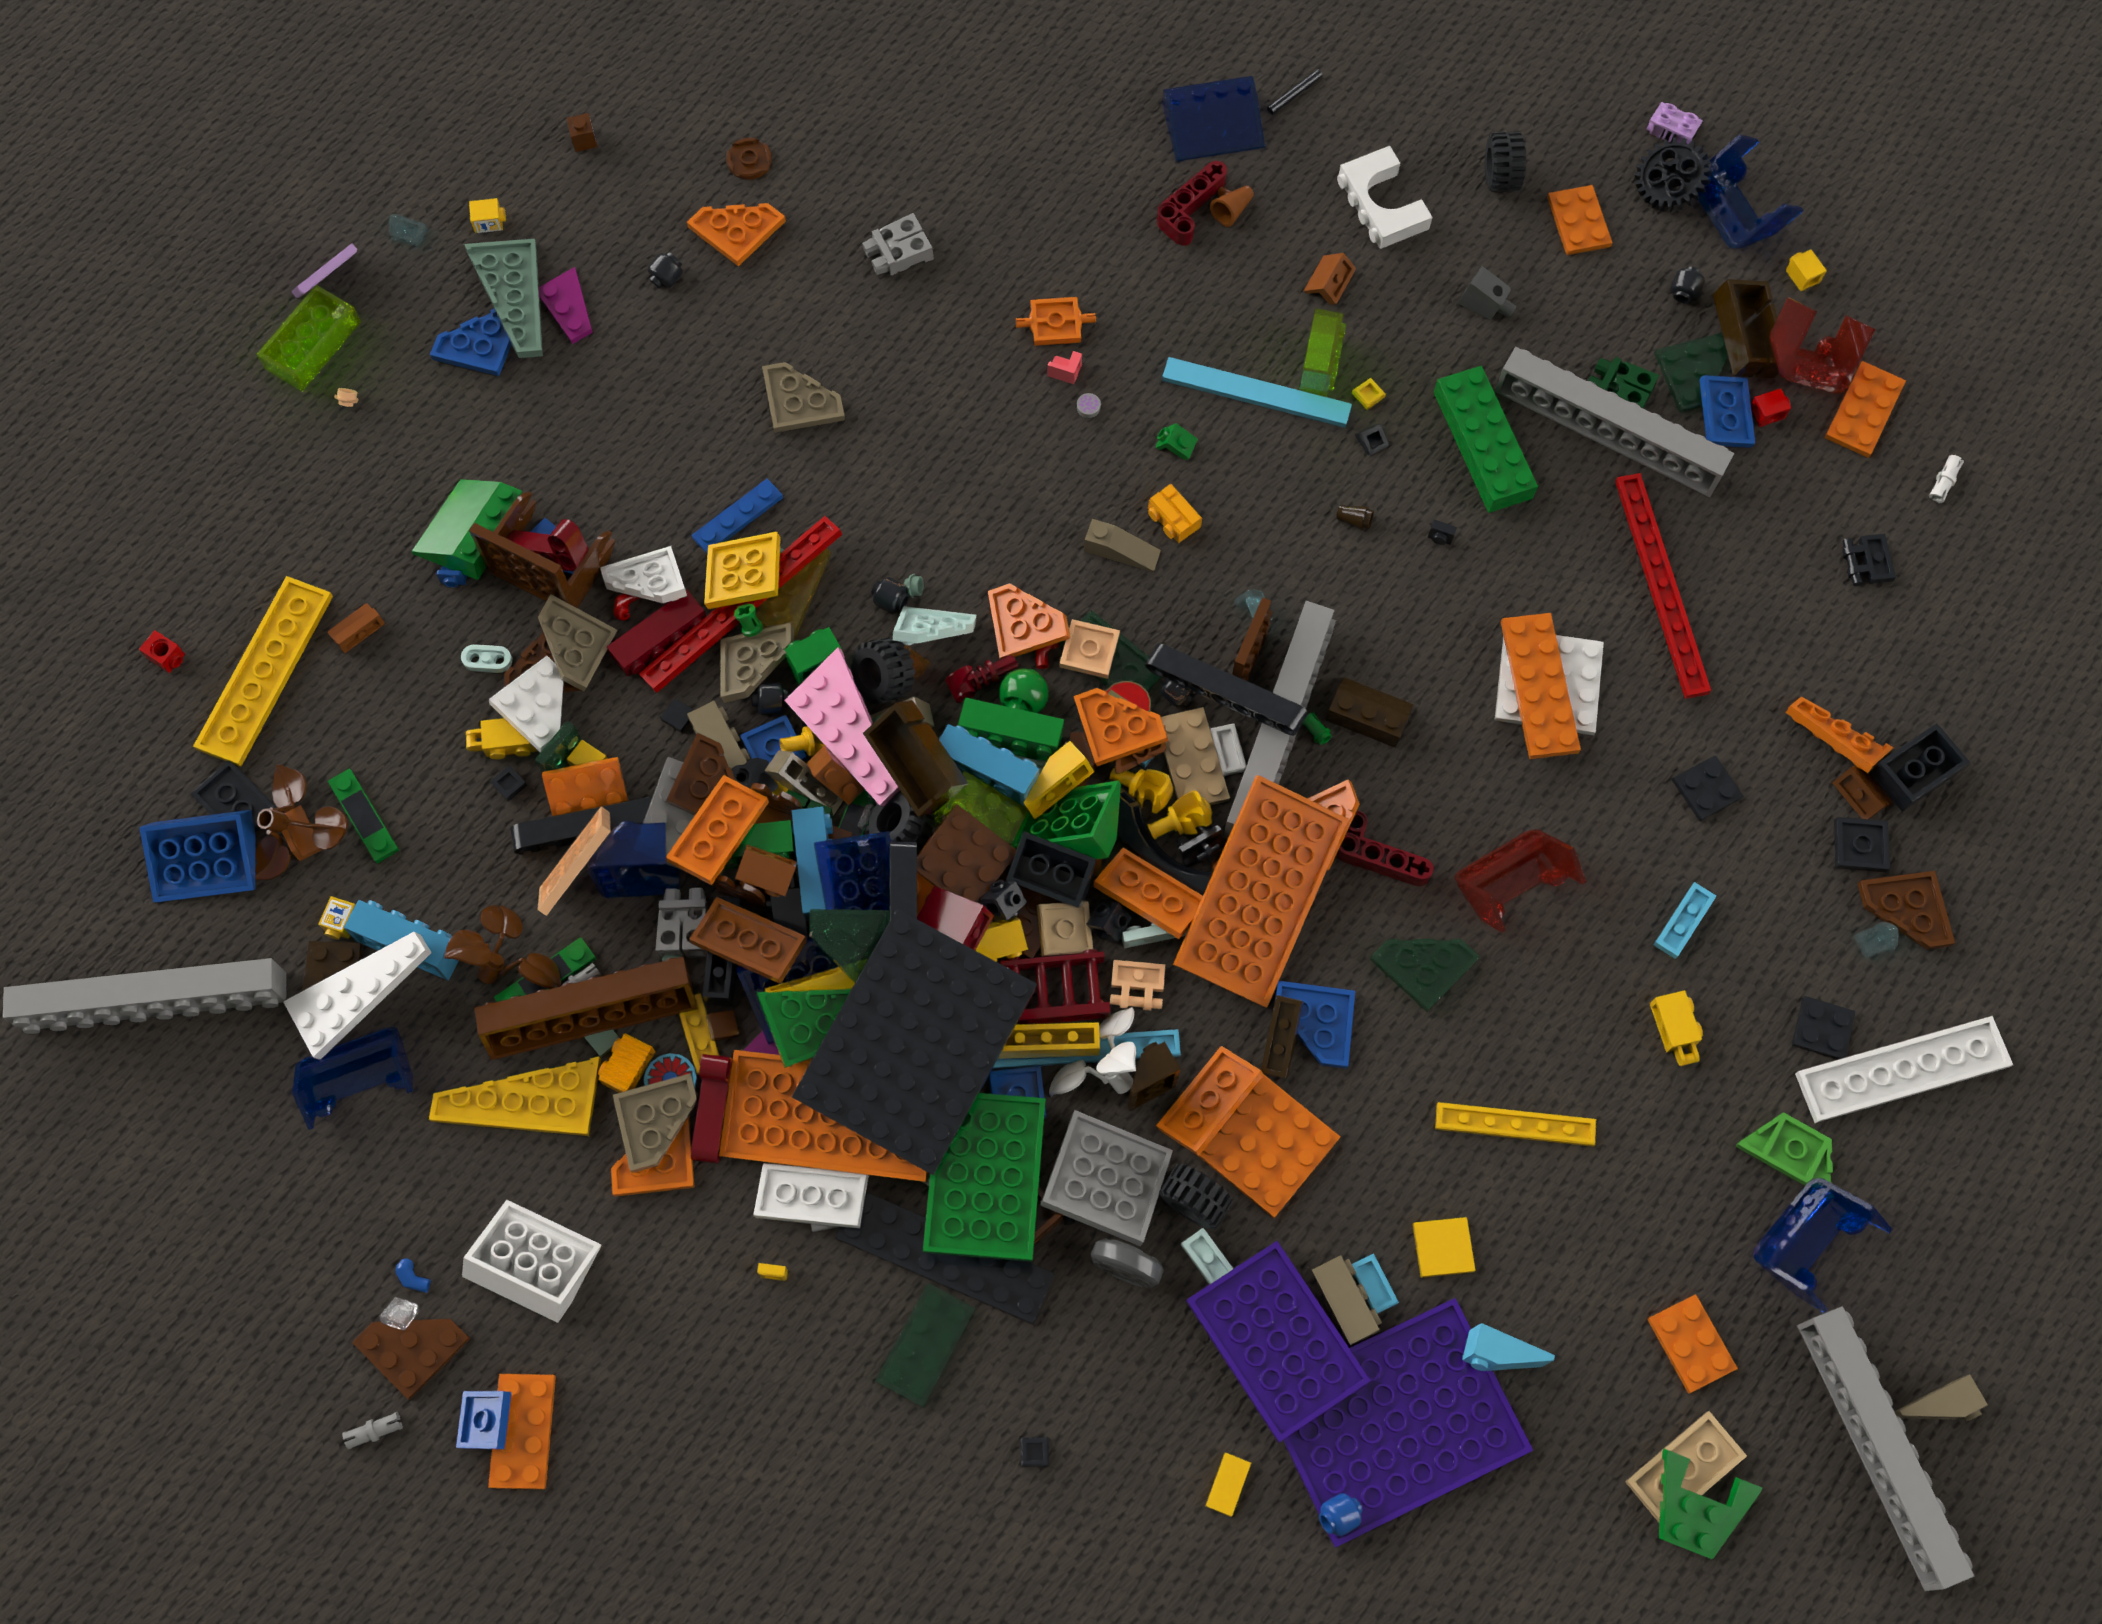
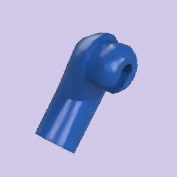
[395,1258,431,1293]

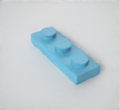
[1653,882,1716,959]

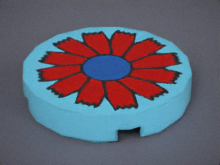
[644,1053,698,1088]

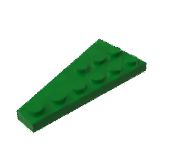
[756,989,851,1068]

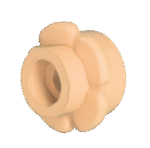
[334,388,359,407]

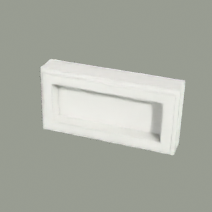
[1210,723,1246,776]

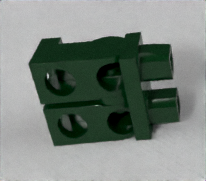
[1588,356,1659,409]

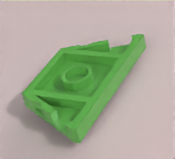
[1736,1112,1833,1199]

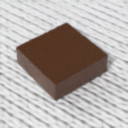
[706,1010,739,1041]

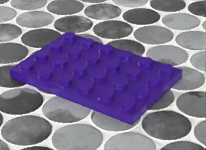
[1186,1241,1371,1443]

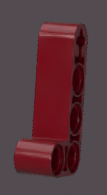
[1156,161,1227,246]
[506,519,589,571]
[1336,810,1433,886]
[691,1054,733,1164]

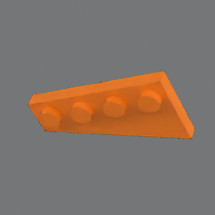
[1785,697,1894,773]

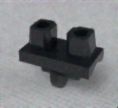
[1177,825,1225,867]

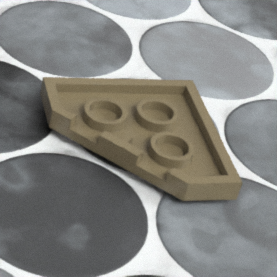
[762,362,845,433]
[538,594,617,692]
[721,622,794,703]
[613,1073,698,1173]

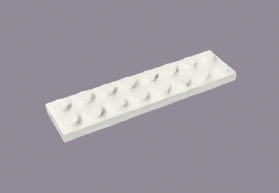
[1795,1016,2013,1123]

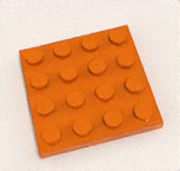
[1198,1074,1340,1219]

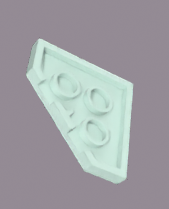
[893,606,977,645]

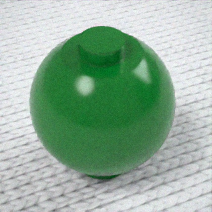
[999,669,1049,714]

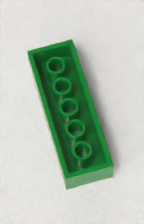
[1433,365,1538,513]

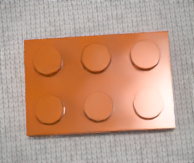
[1547,185,1612,255]
[542,757,629,817]
[1647,1294,1738,1394]

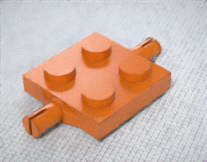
[1016,297,1096,346]

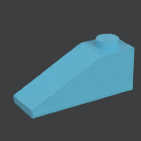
[1462,1323,1555,1371]

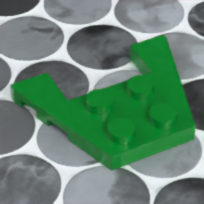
[1659,1448,1762,1559]

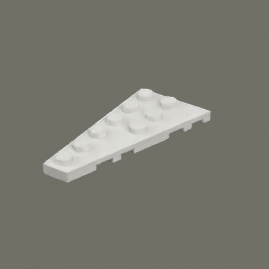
[283,932,431,1060]

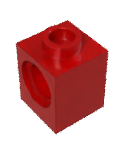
[1751,388,1791,427]
[139,630,185,673]

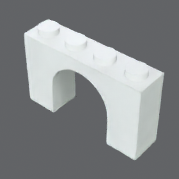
[1337,146,1432,249]

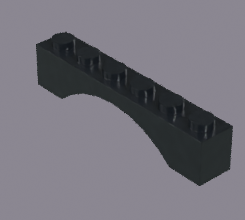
[1117,788,1213,896]

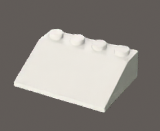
[462,1200,601,1323]

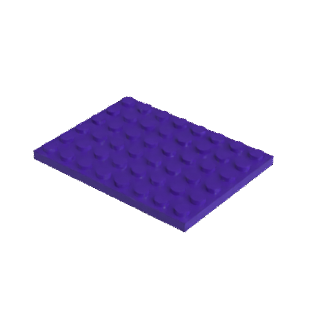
[1283,1298,1533,1548]

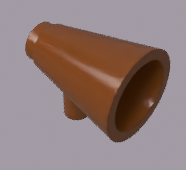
[1210,185,1254,227]

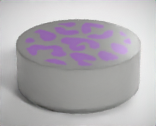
[1077,393,1101,418]

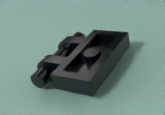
[1842,534,1896,586]

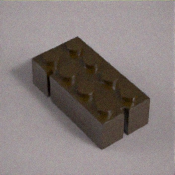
[1713,279,1790,378]
[863,700,968,817]

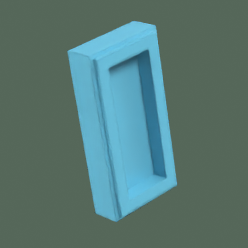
[1352,1254,1399,1314]

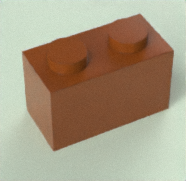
[807,745,865,805]
[735,844,797,897]

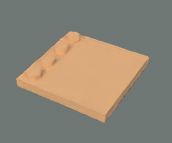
[538,806,611,916]

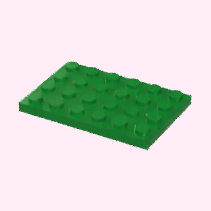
[923,1093,1046,1262]

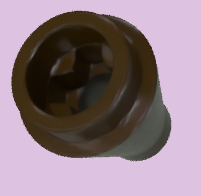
[1336,505,1374,530]

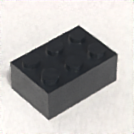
[1870,723,1970,812]

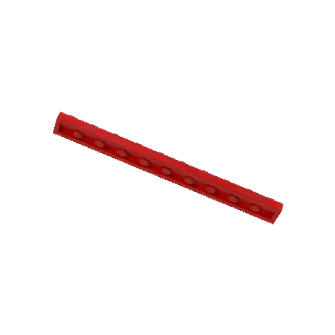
[1615,473,1711,699]
[639,516,843,693]

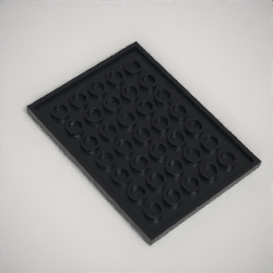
[792,909,1038,1175]

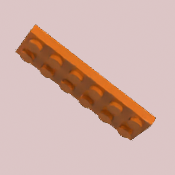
[1501,613,1581,759]

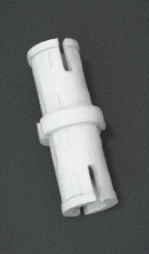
[1929,455,1964,503]

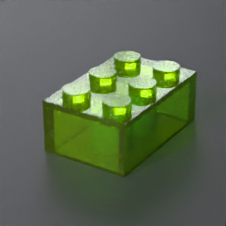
[1299,308,1346,397]
[934,771,1028,845]

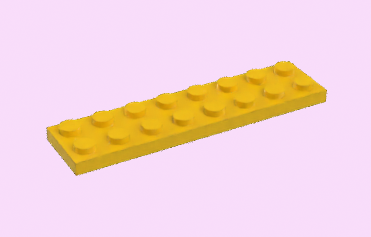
[193,576,333,767]

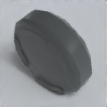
[1090,1239,1164,1289]

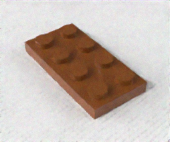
[689,897,807,984]

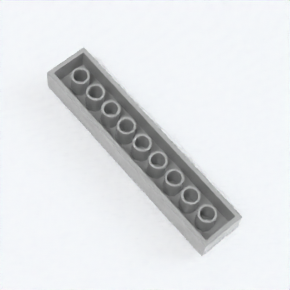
[1495,347,1734,497]
[1223,601,1336,839]
[3,958,286,1034]
[1797,1306,1974,1591]

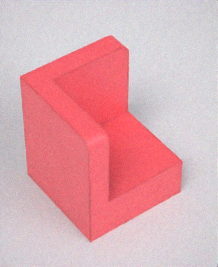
[1047,351,1082,384]

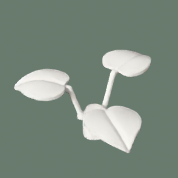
[1049,1007,1136,1097]

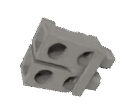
[862,213,934,275]
[656,888,710,958]

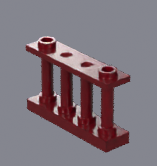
[1000,949,1110,1025]

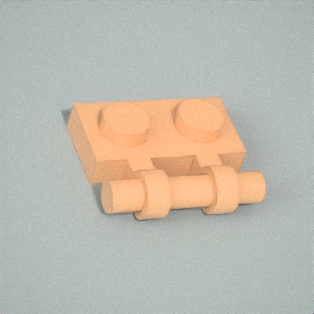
[1110,960,1165,1011]

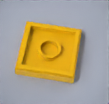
[1413,1217,1475,1278]

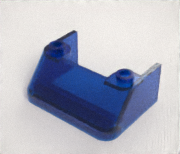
[1698,134,1804,249]
[587,821,680,898]
[292,1027,413,1130]
[1753,1178,1893,1313]

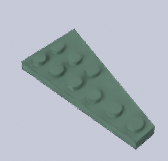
[464,239,543,358]

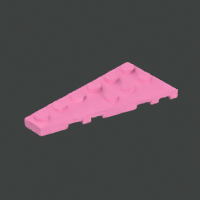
[785,647,900,807]

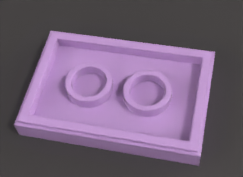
[291,243,357,298]

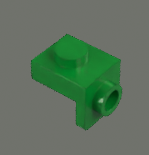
[1155,423,1198,460]

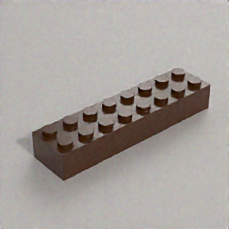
[475,957,698,1060]

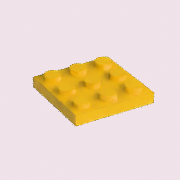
[704,532,781,609]

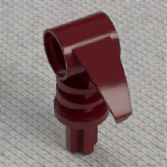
[945,655,1018,703]

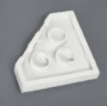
[600,546,687,603]
[489,656,564,753]

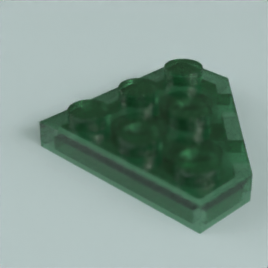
[1654,333,1728,413]
[810,909,890,983]
[1370,939,1481,1012]

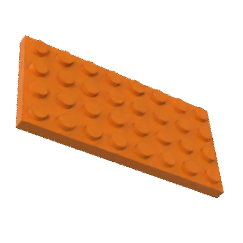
[1173,775,1349,1008]
[719,1050,929,1182]

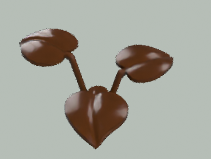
[255,764,348,880]
[445,905,561,989]

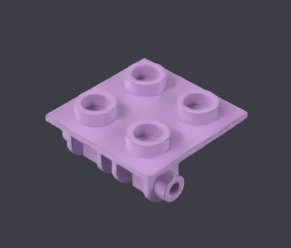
[1646,102,1703,145]

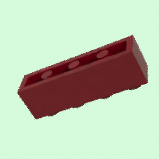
[607,590,706,677]

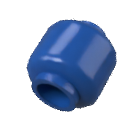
[1319,1493,1362,1536]

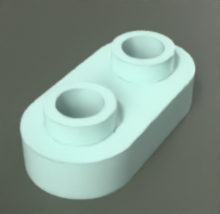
[461,645,513,673]

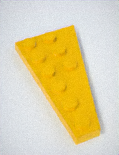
[429,1057,601,1136]

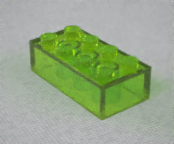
[256,285,361,391]

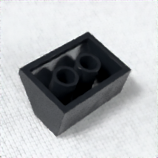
[1006,831,1097,908]

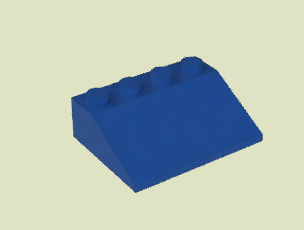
[139,810,255,903]

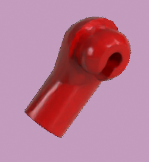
[613,593,640,621]
[1035,642,1060,669]

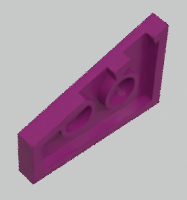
[539,267,593,344]

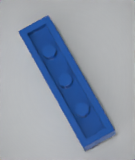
[691,479,783,555]

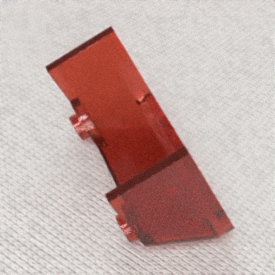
[1770,297,1876,394]
[1455,829,1587,933]

